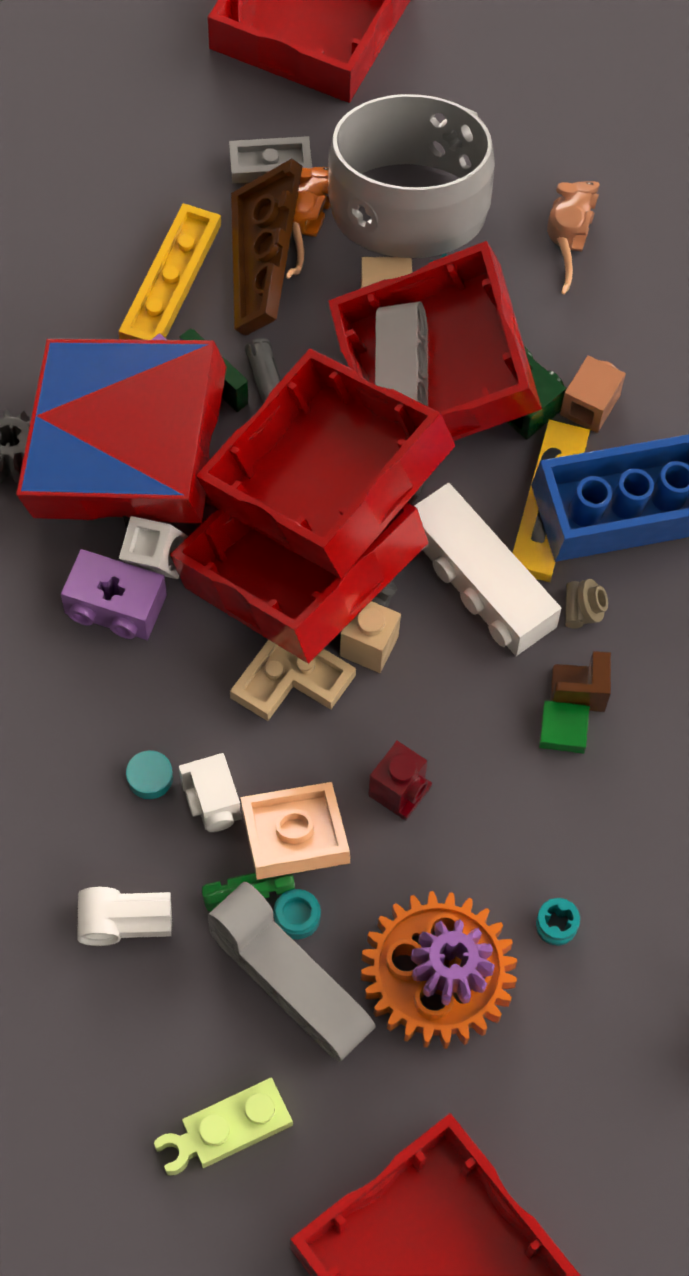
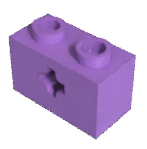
[61,549,167,640]

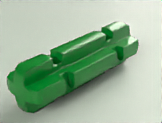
[202,872,295,912]

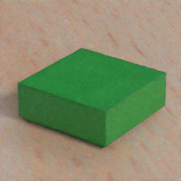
[539,700,590,754]

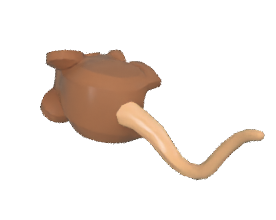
[547,181,600,295]

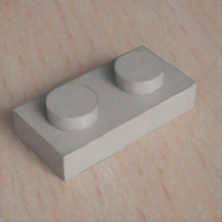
[229,136,312,183]

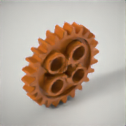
[361,891,517,1049]

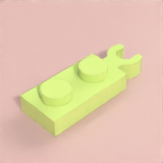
[154,1077,293,1176]

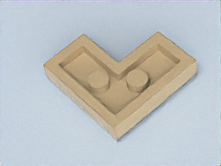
[230,640,356,721]

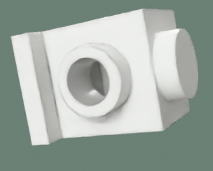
[179,753,241,832]

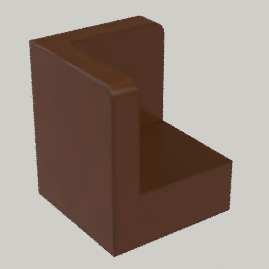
[551,651,611,712]

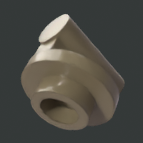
[565,579,608,629]

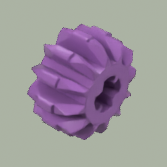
[411,919,495,1005]

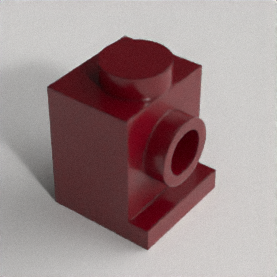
[368,740,432,821]

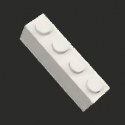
[414,483,562,656]

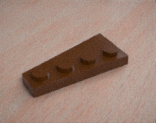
[231,158,303,336]

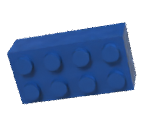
[531,434,689,562]

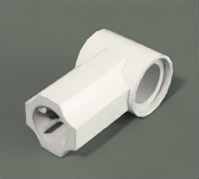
[77,887,172,946]

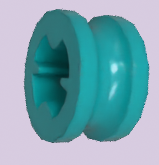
[536,898,580,946]

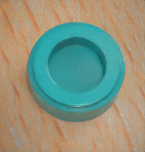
[126,750,173,799]
[273,889,321,940]

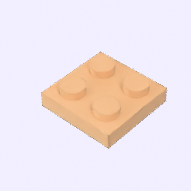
[240,782,350,880]

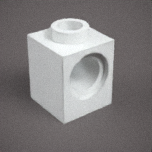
[119,516,188,579]

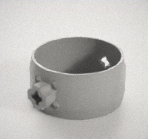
[328,94,495,258]

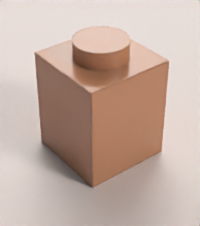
[560,355,626,433]

